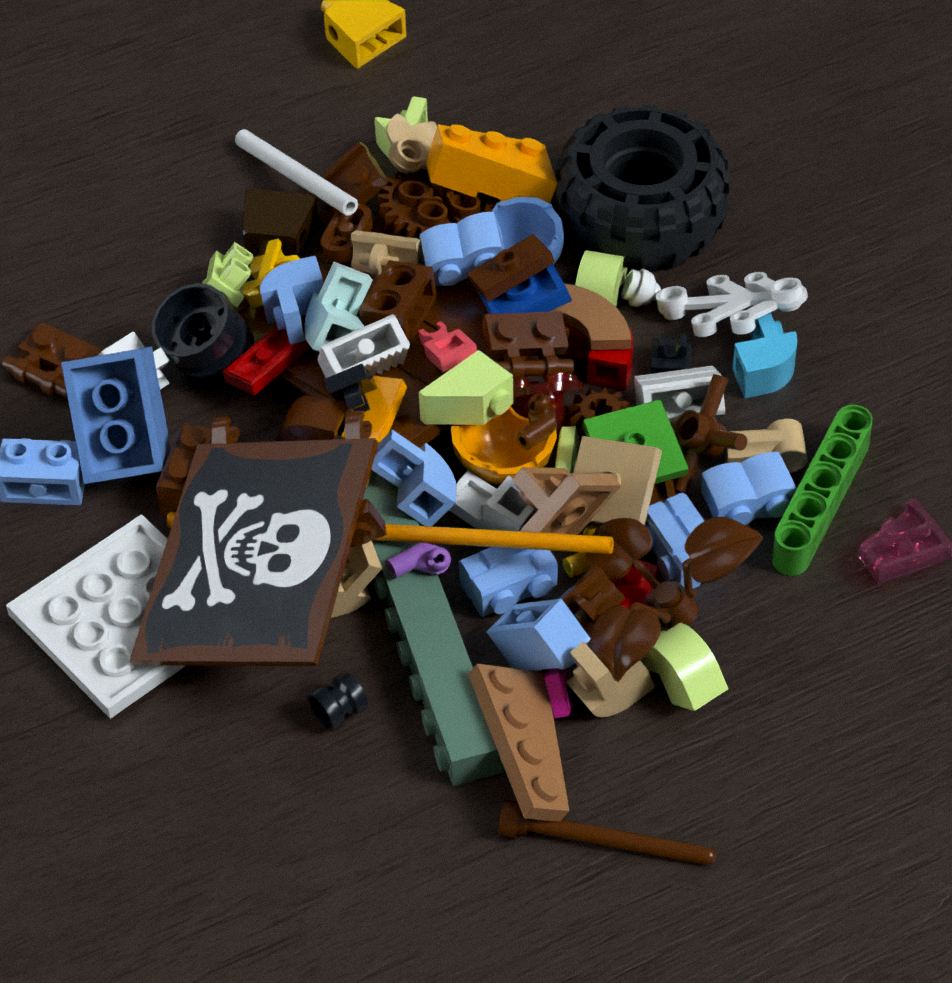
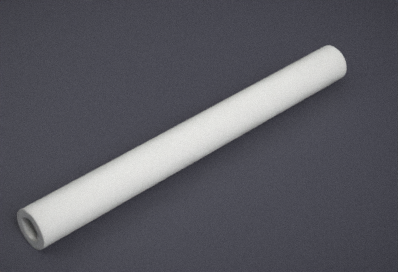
[235,129,358,216]

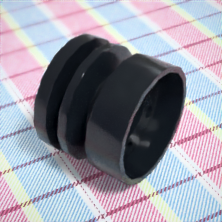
[152,283,255,388]

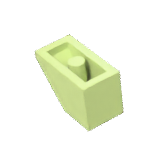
[418,350,513,425]

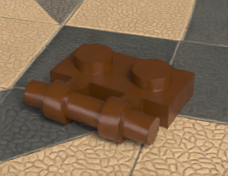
[481,311,574,381]
[2,322,103,399]

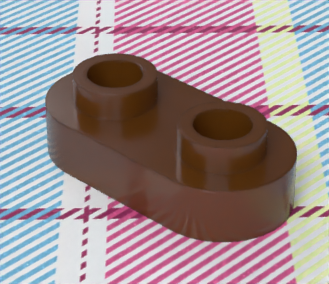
[321,203,373,264]

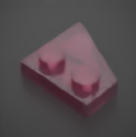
[859,497,952,584]

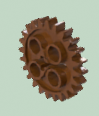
[377,169,498,239]

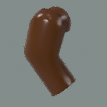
[516,393,556,450]

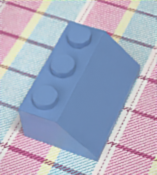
[61,346,171,484]

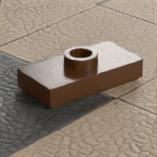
[467,234,555,302]

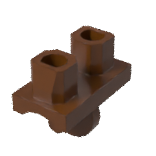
[558,565,625,633]

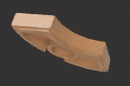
[550,284,631,350]

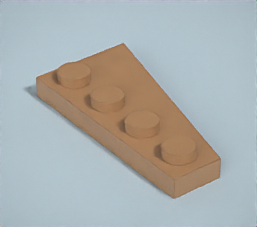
[468,664,569,822]

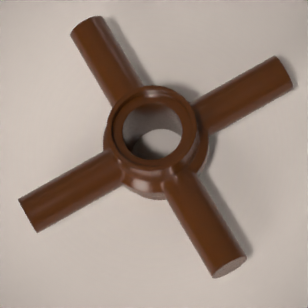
[670,374,747,495]

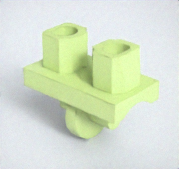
[202,242,253,307]

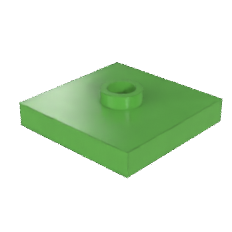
[582,399,688,484]

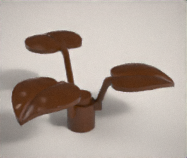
[585,517,763,682]

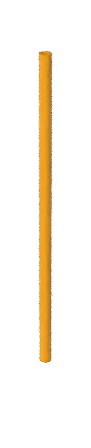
[167,512,614,554]

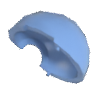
[492,197,564,265]

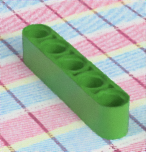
[772,405,873,576]

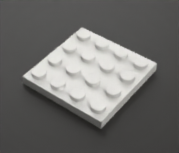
[6,514,185,719]

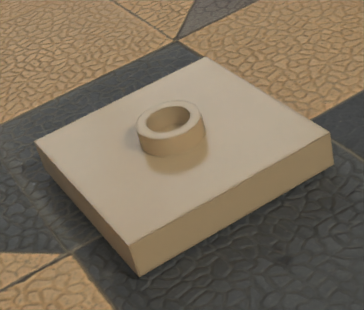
[574,436,662,525]

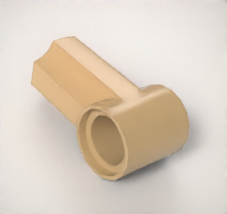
[724,419,808,473]

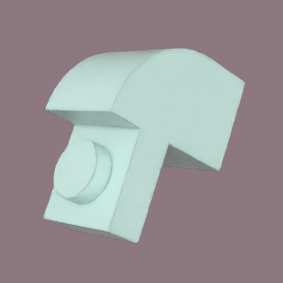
[304,262,373,351]

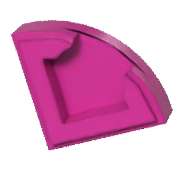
[544,667,573,718]

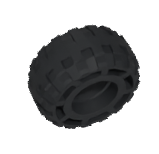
[555,105,730,271]

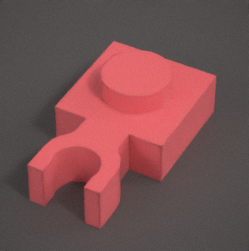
[418,321,477,372]

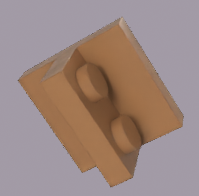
[512,467,622,535]

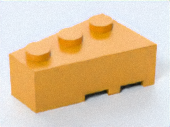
[426,124,557,204]

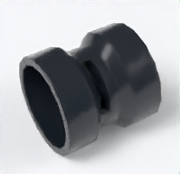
[307,671,369,731]

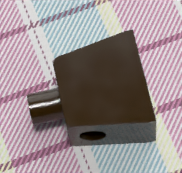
[243,188,319,259]

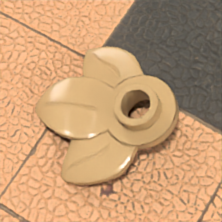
[386,113,437,173]

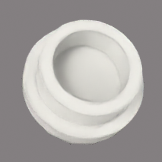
[621,269,661,307]

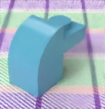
[732,312,797,399]

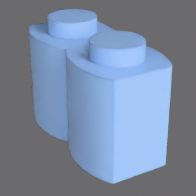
[420,212,505,286]
[701,452,797,526]

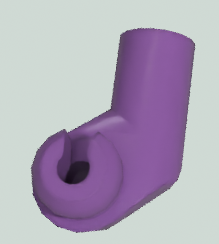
[386,542,451,579]

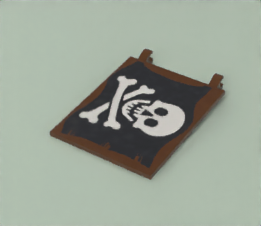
[130,411,378,666]

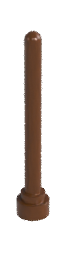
[498,799,717,865]

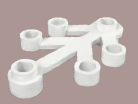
[656,272,808,337]

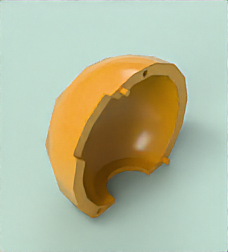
[451,406,557,485]

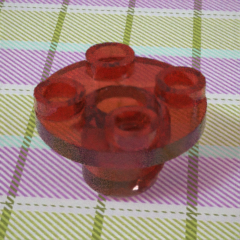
[513,373,584,434]

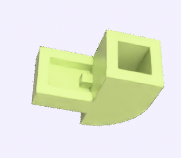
[575,250,628,307]
[640,622,728,711]

